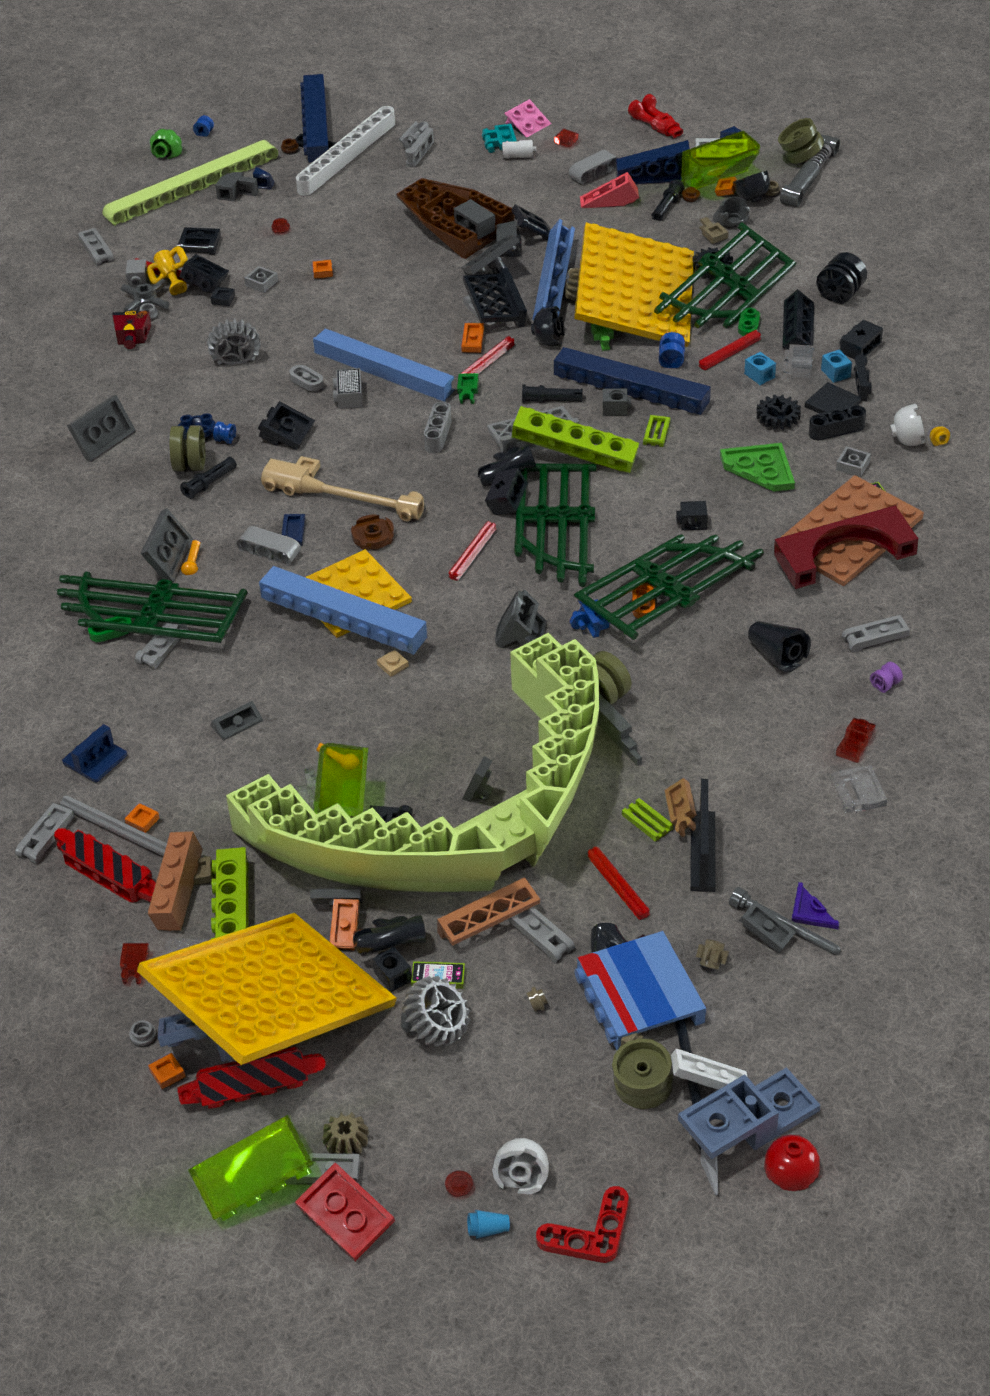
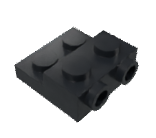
[179,254,229,293]
[258,401,315,450]

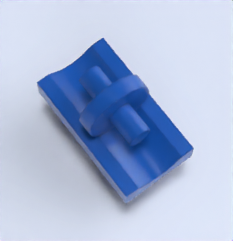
[569,599,609,638]

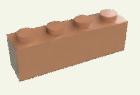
[148,831,203,931]

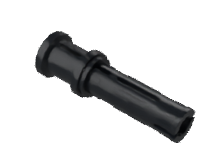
[651,179,685,221]
[522,384,583,403]
[180,456,237,499]

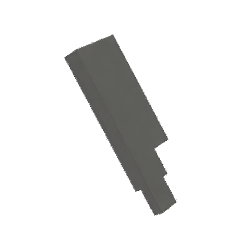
[597,693,642,766]

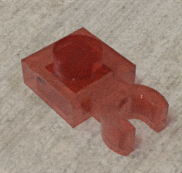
[120,943,150,984]

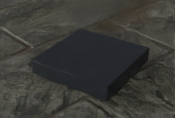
[804,382,862,414]

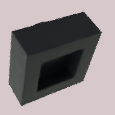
[211,287,235,306]

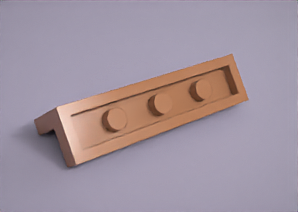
[437,877,540,946]

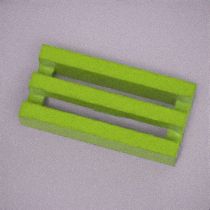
[643,415,670,447]
[622,798,673,842]

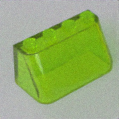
[681,130,760,189]
[313,743,368,818]
[188,1114,314,1222]

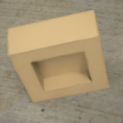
[296,456,320,478]
[377,649,409,677]

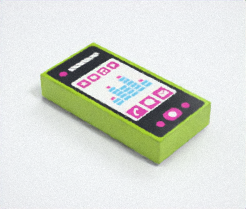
[411,962,465,989]

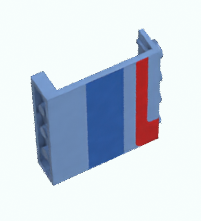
[574,931,706,1050]

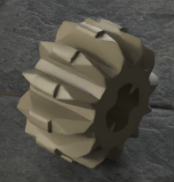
[564,268,580,301]
[322,1112,369,1155]

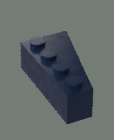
[616,140,690,184]

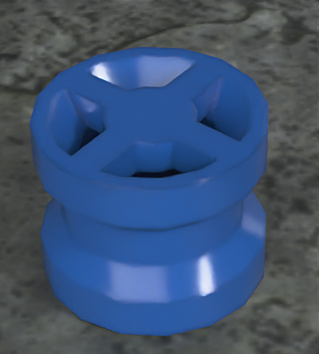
[193,115,214,137]
[213,421,236,444]

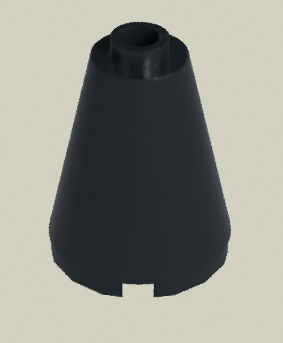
[748,621,811,673]

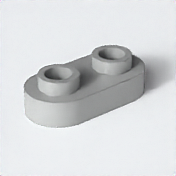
[289,365,324,391]

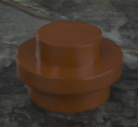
[281,138,299,153]
[682,187,700,202]

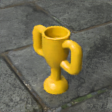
[146,246,188,295]

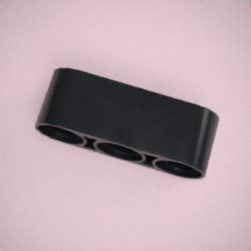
[808,405,866,441]

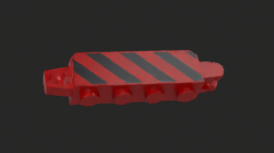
[54,828,156,903]
[177,1046,326,1109]

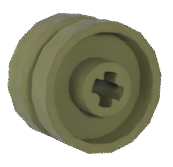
[778,118,824,164]
[169,425,206,472]
[593,651,632,705]
[612,1038,673,1109]

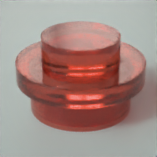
[271,218,290,234]
[445,1170,473,1197]

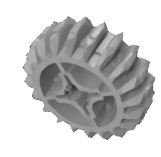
[207,318,261,365]
[402,976,471,1047]

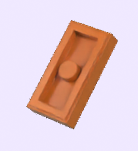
[461,323,484,353]
[330,899,360,950]

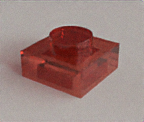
[554,129,579,148]

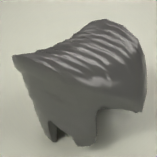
[713,197,750,227]

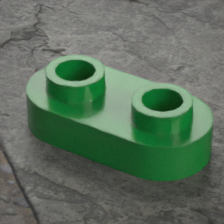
[738,308,760,336]
[88,616,132,642]

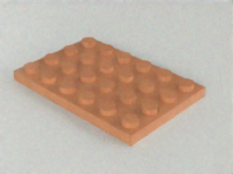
[781,475,924,586]

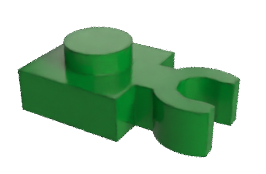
[457,373,479,404]

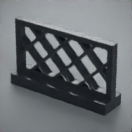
[463,268,527,327]
[690,779,716,892]

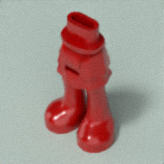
[628,94,683,138]

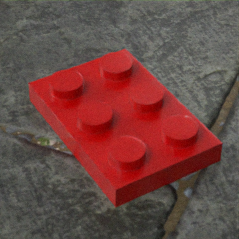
[295,1162,395,1261]

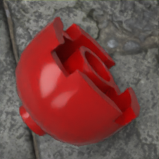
[764,1134,820,1191]

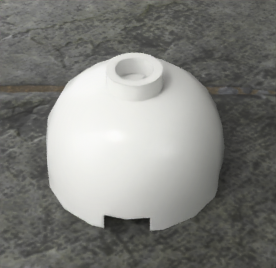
[890,404,926,446]
[492,1138,549,1195]

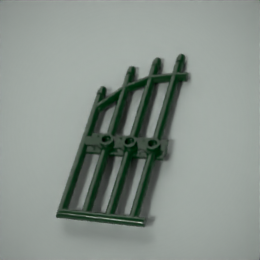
[654,222,797,328]
[514,463,596,587]
[574,534,764,640]
[57,571,248,643]

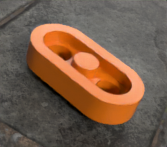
[632,583,655,619]

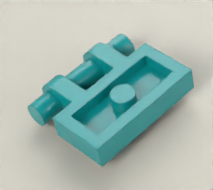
[482,124,517,153]

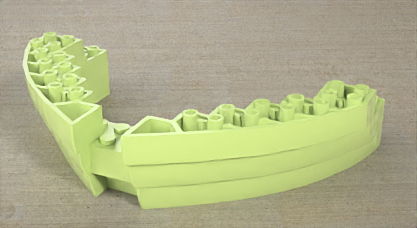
[226,633,599,892]

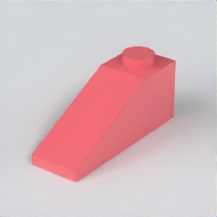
[580,172,639,208]

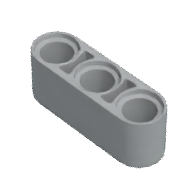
[569,150,618,185]
[424,401,452,453]
[236,526,301,566]

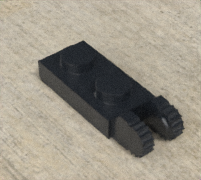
[854,354,872,401]

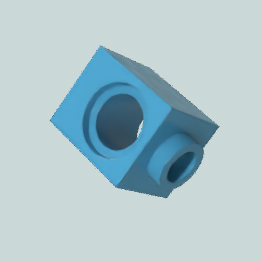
[821,349,852,383]
[744,352,776,385]

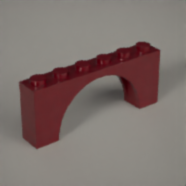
[774,505,919,589]

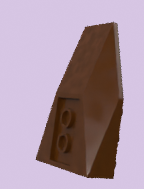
[396,178,515,259]

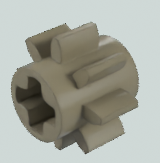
[696,939,729,969]

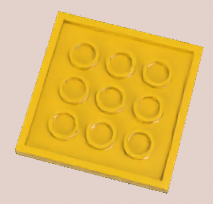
[305,549,412,638]

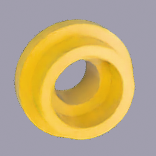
[930,426,950,446]

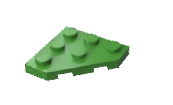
[720,443,795,491]

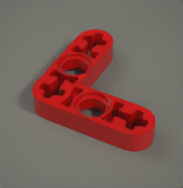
[536,1186,629,1263]

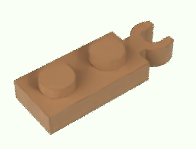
[664,778,696,837]

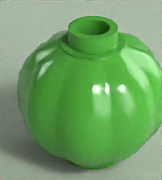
[150,129,182,159]

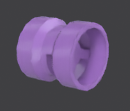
[870,662,903,693]

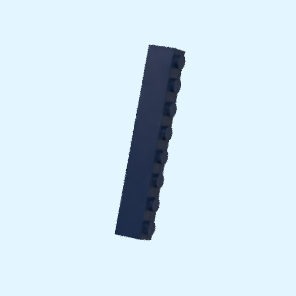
[300,74,329,163]
[554,347,711,415]

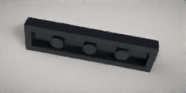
[782,289,814,351]

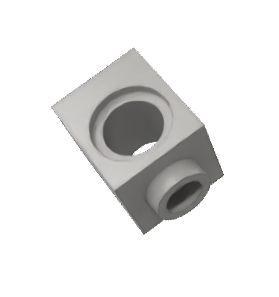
[126,259,148,287]

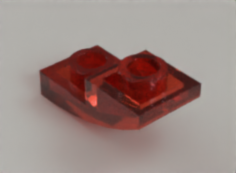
[835,718,876,763]

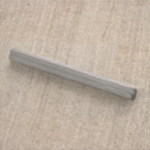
[60,795,167,856]

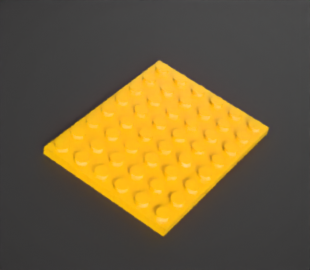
[574,222,694,347]
[137,913,397,1065]

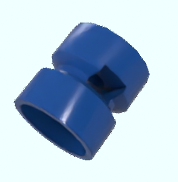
[658,332,685,368]

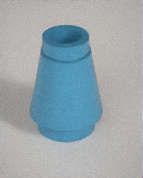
[467,1210,510,1239]

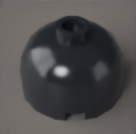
[732,170,770,203]
[531,306,565,346]

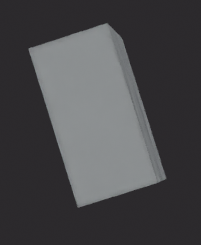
[244,266,278,293]
[836,446,871,477]

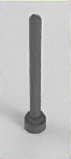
[729,887,841,955]

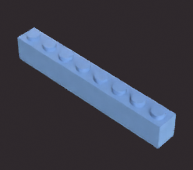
[259,566,427,655]

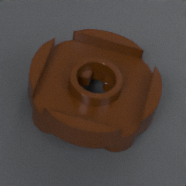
[351,514,394,550]

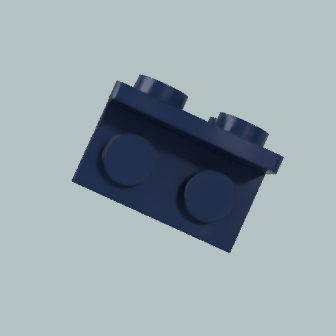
[62,724,127,783]

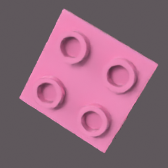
[504,99,551,137]

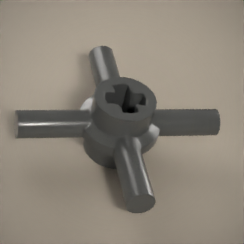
[121,279,169,312]

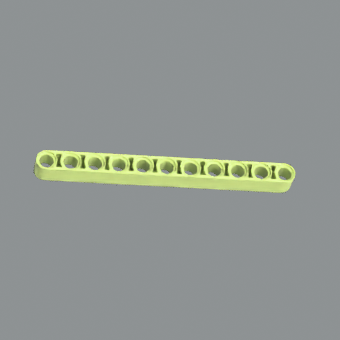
[102,140,278,226]

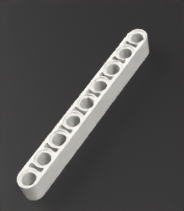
[296,106,395,196]

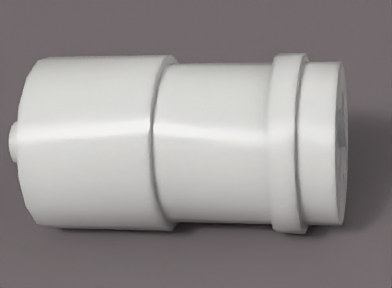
[502,140,536,159]

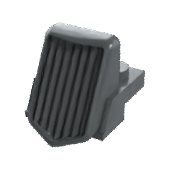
[495,589,547,648]

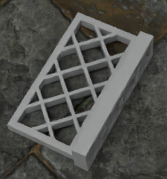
[487,406,580,452]

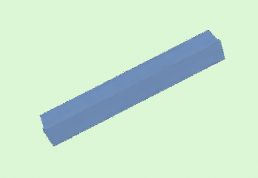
[532,219,575,320]
[313,329,455,402]

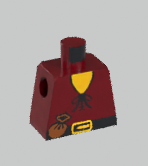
[112,310,151,349]

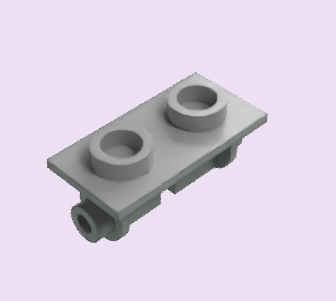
[398,121,429,149]

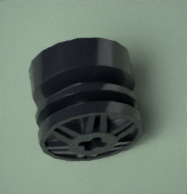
[816,252,867,304]

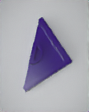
[792,882,839,929]

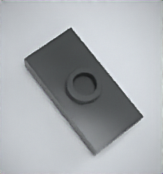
[310,888,363,907]

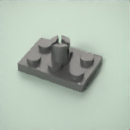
[461,235,519,275]
[67,395,135,461]
[141,508,193,582]

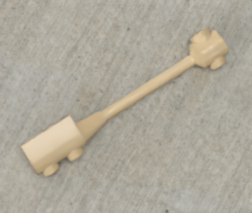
[261,459,424,522]

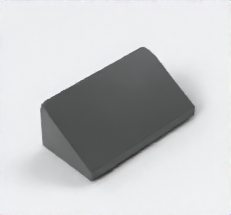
[210,701,264,741]

